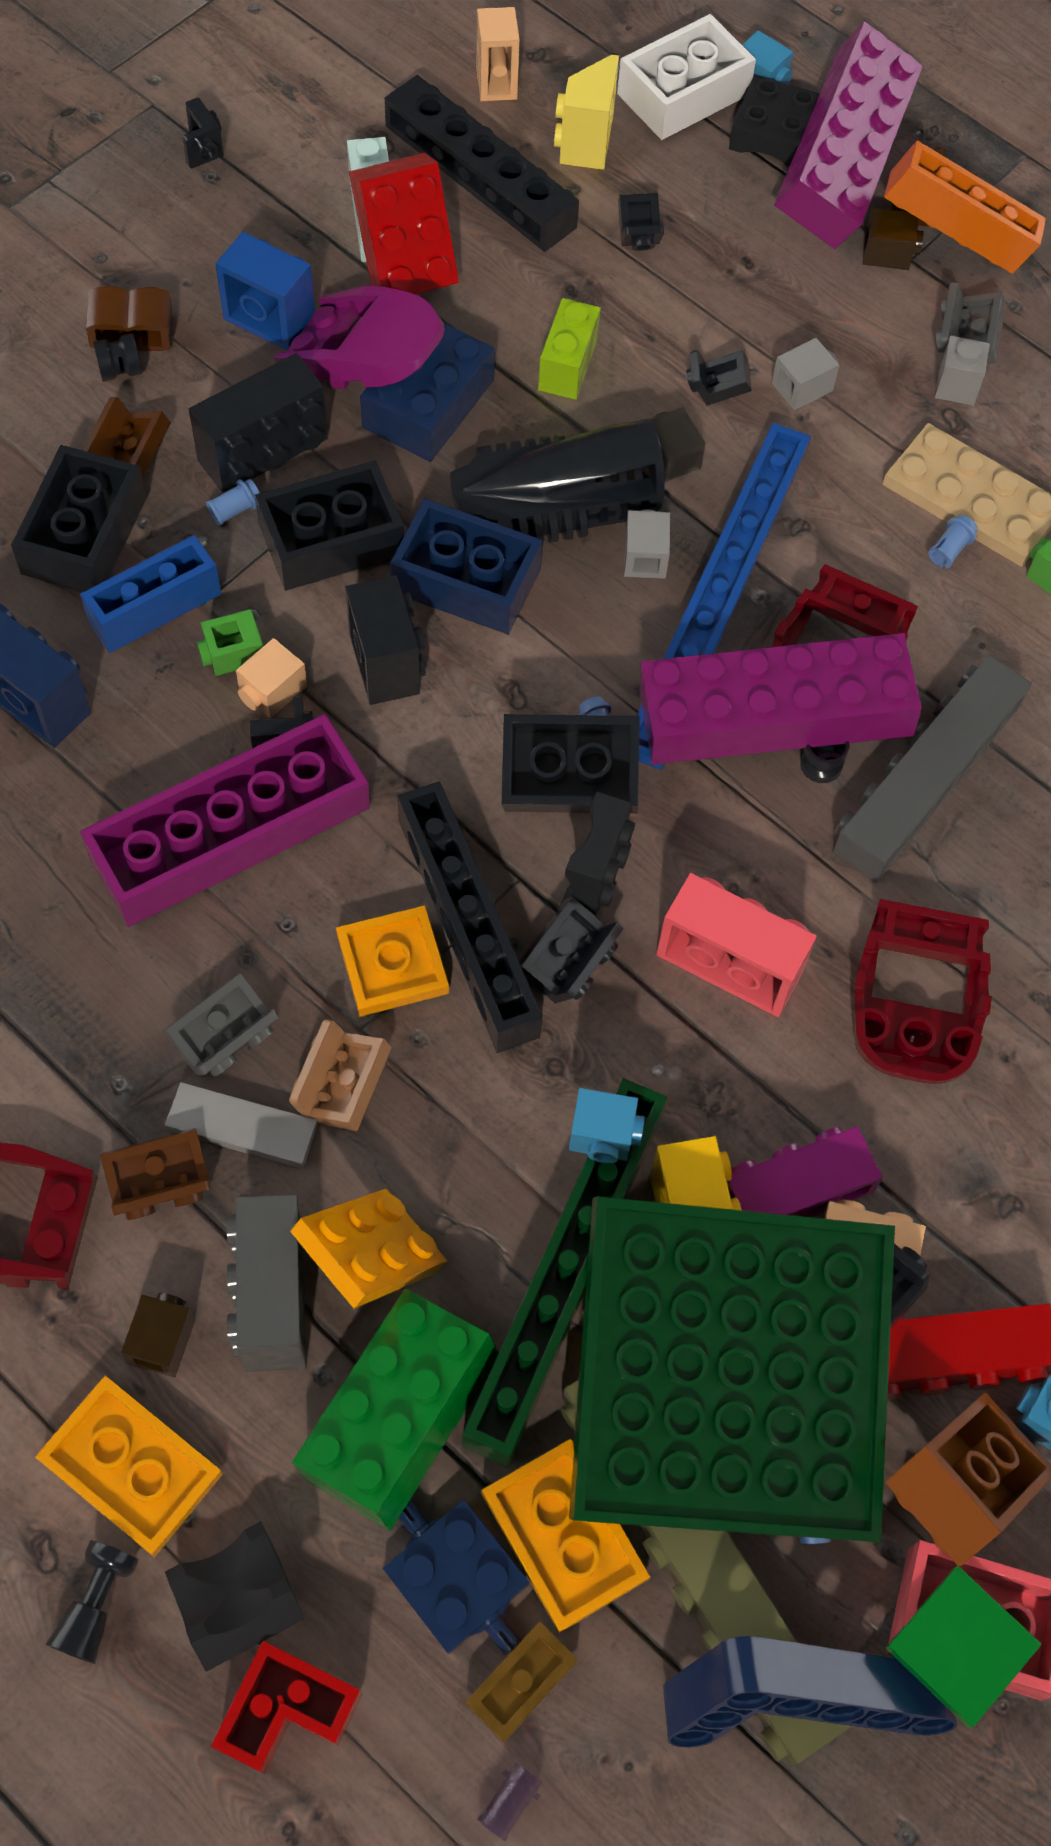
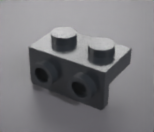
[519,896,623,1004]

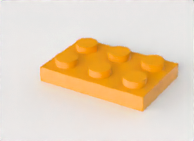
[290,1188,447,1309]
[35,1376,223,1558]
[481,1439,650,1634]

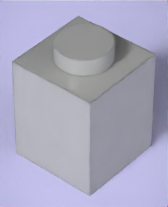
[935,336,990,406]
[771,338,840,411]
[624,510,670,579]

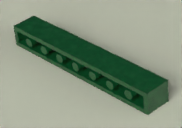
[462,1078,668,1468]

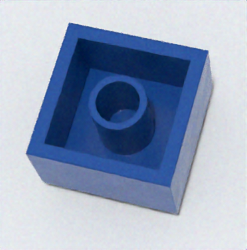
[215,231,315,350]

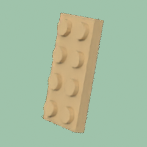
[882,423,1051,567]

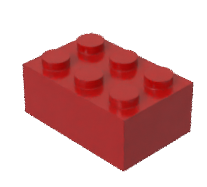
[348,153,459,294]

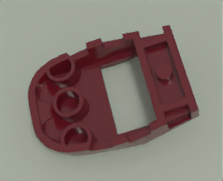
[772,564,918,647]
[854,899,992,1084]
[0,1143,98,1289]

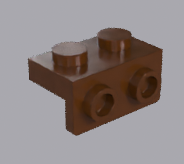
[82,397,171,478]
[100,1128,211,1220]

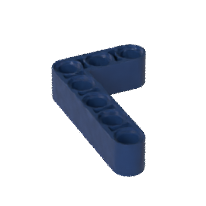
[663,1636,957,1748]

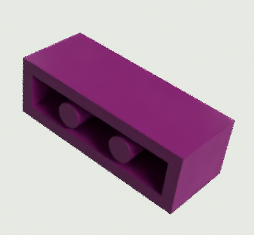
[727,1126,883,1217]

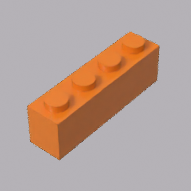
[884,140,1046,274]

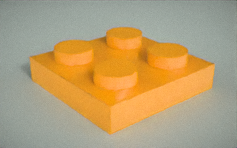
[336,905,449,1017]

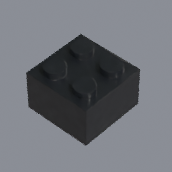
[345,575,426,705]

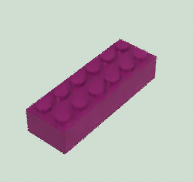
[774,21,923,249]
[639,633,922,765]
[80,714,370,927]

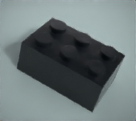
[188,353,328,493]
[11,445,147,592]
[255,460,404,591]
[501,714,640,814]

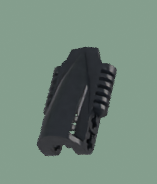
[450,418,665,544]

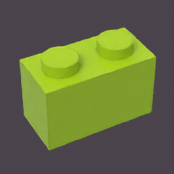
[538,298,601,400]

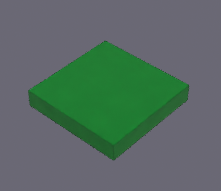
[885,1566,1042,1729]

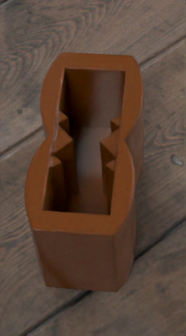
[86,286,172,351]

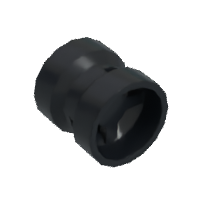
[93,333,142,382]
[800,741,850,783]

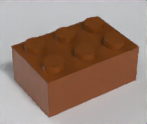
[885,1392,1051,1567]

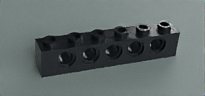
[384,75,579,252]
[397,781,543,1053]

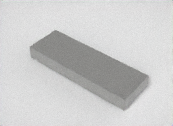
[164,1082,318,1169]

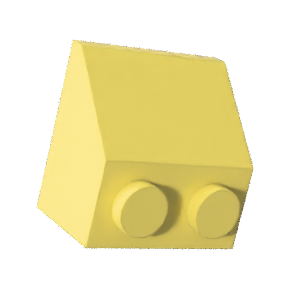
[554,55,619,170]

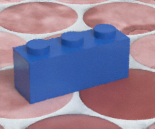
[80,535,221,654]

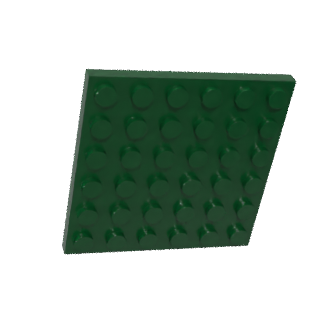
[569,1196,895,1543]

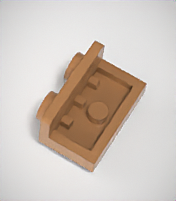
[289,1019,392,1131]

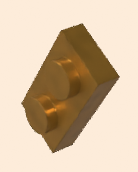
[465,1621,578,1744]

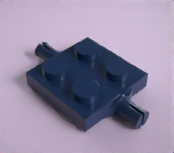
[382,1499,530,1656]

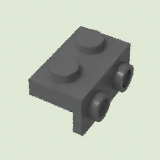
[936,282,1006,364]
[163,973,279,1077]

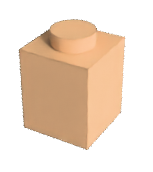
[236,638,307,719]

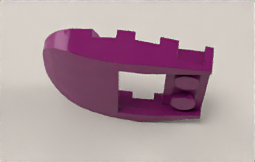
[274,285,445,389]

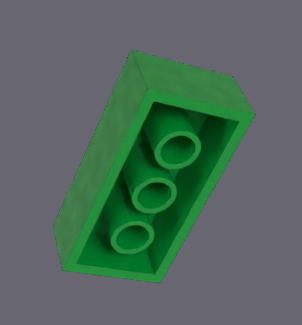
[291,1288,499,1531]

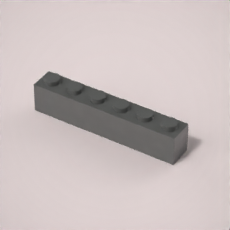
[833,655,1032,883]

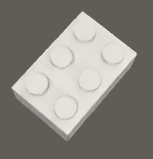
[617,14,756,140]

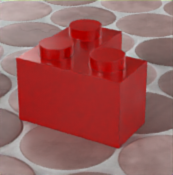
[210,1641,363,1775]

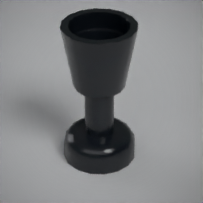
[45,1540,139,1664]

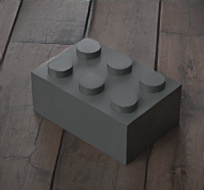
[227,1194,306,1372]

